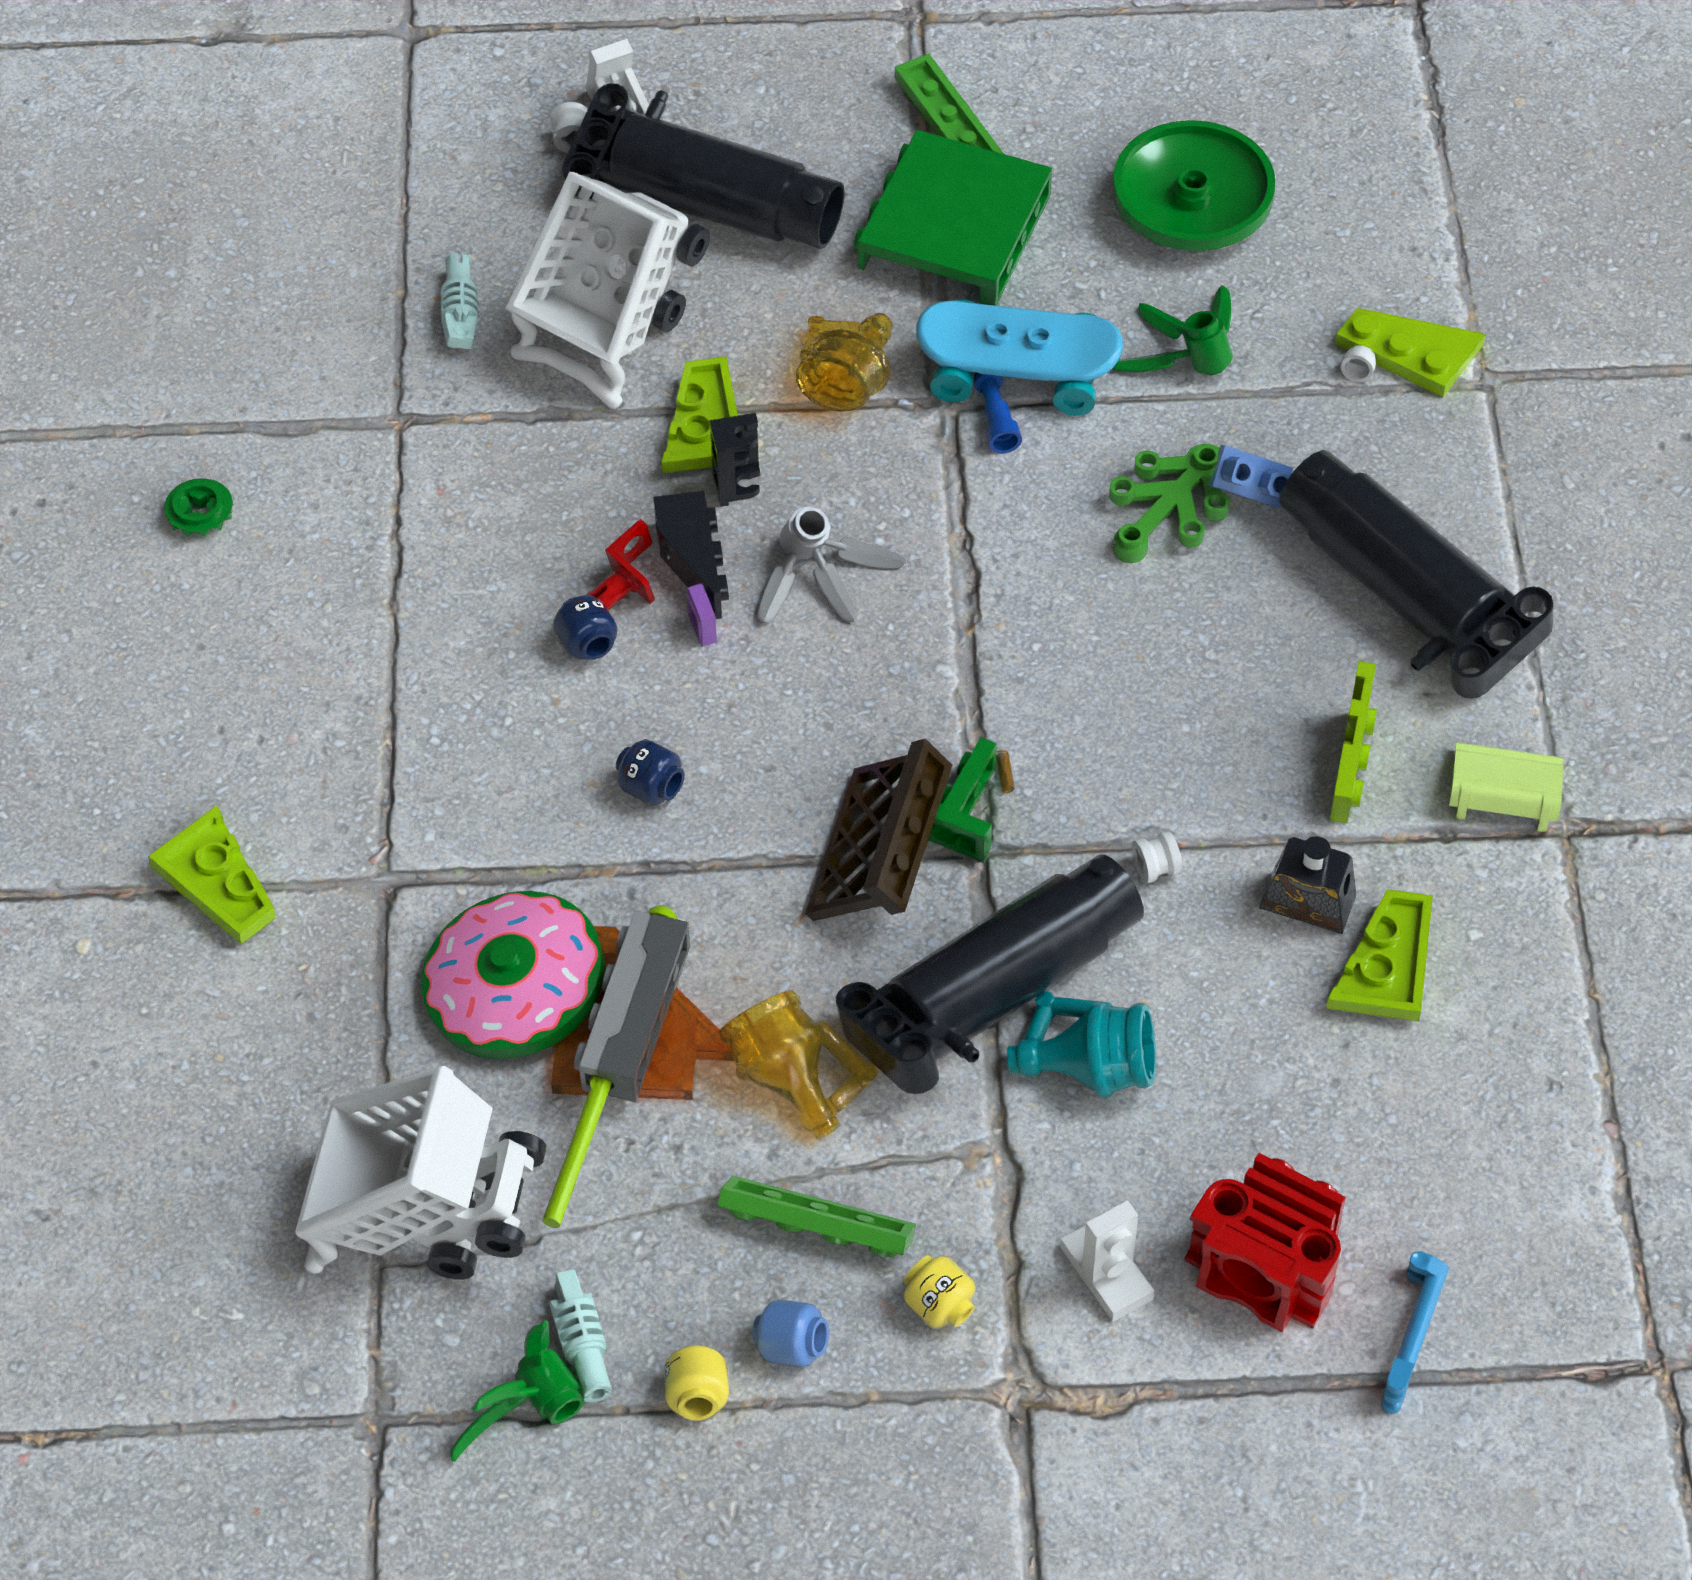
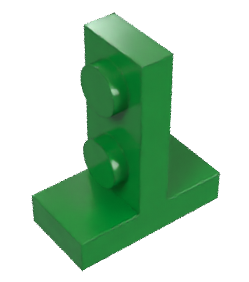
[928,737,997,862]

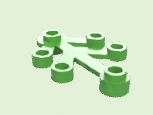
[1109,444,1230,563]

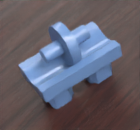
[1208,445,1293,509]

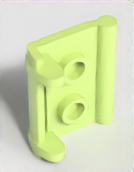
[1449,742,1564,832]

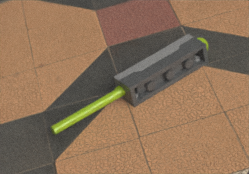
[542,905,690,1228]

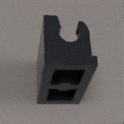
[709,413,760,507]

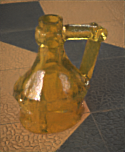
[796,313,893,412]
[719,990,878,1140]

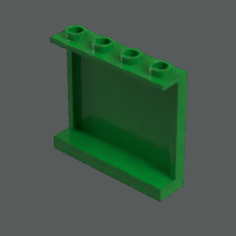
[853,129,1052,306]

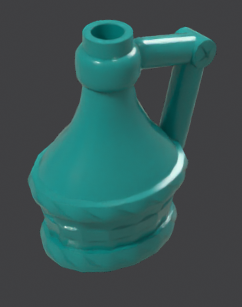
[1007,991,1156,1099]

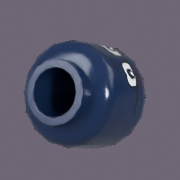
[553,595,618,660]
[616,739,685,805]

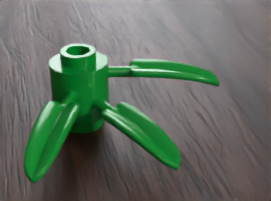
[1112,285,1233,375]
[450,1320,584,1462]

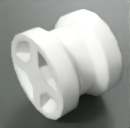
[550,102,588,153]
[1132,830,1183,884]

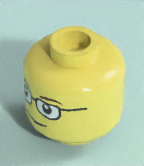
[903,1255,976,1328]
[663,1345,729,1421]

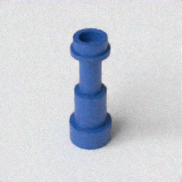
[974,372,1022,454]

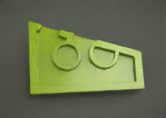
[1335,308,1486,397]
[661,356,738,474]
[1330,661,1377,823]
[148,805,275,944]
[1326,889,1433,1022]

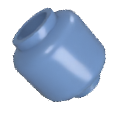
[752,1300,829,1367]

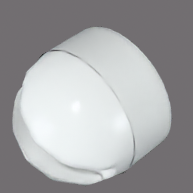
[1341,345,1376,382]

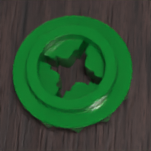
[164,478,234,537]

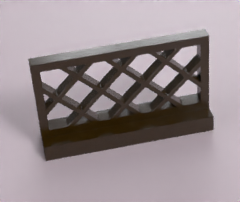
[805,739,953,921]

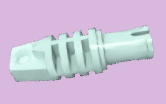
[441,253,478,349]
[550,1269,612,1403]

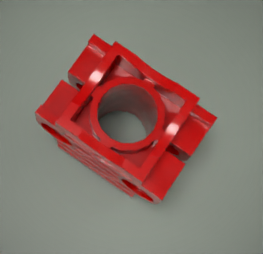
[1184,1153,1346,1332]

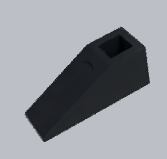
[653,491,729,619]

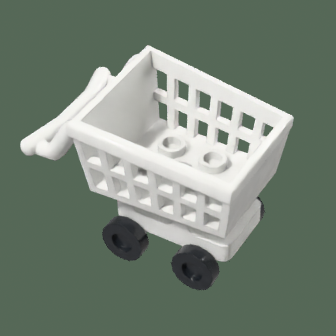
[505,172,710,410]
[295,1066,547,1280]

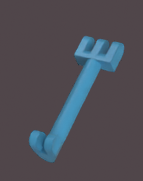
[1381,1251,1449,1414]

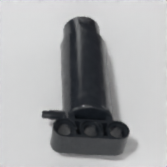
[562,83,845,249]
[1279,450,1554,699]
[836,854,1144,1094]

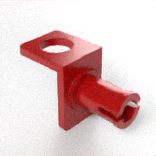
[586,519,655,611]

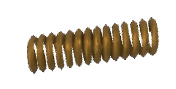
[996,750,1015,793]

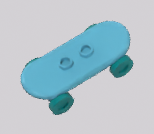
[916,299,1123,416]

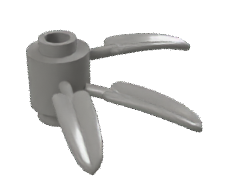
[757,506,906,623]

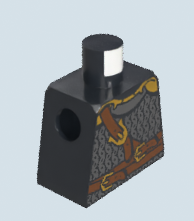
[1259,836,1356,934]

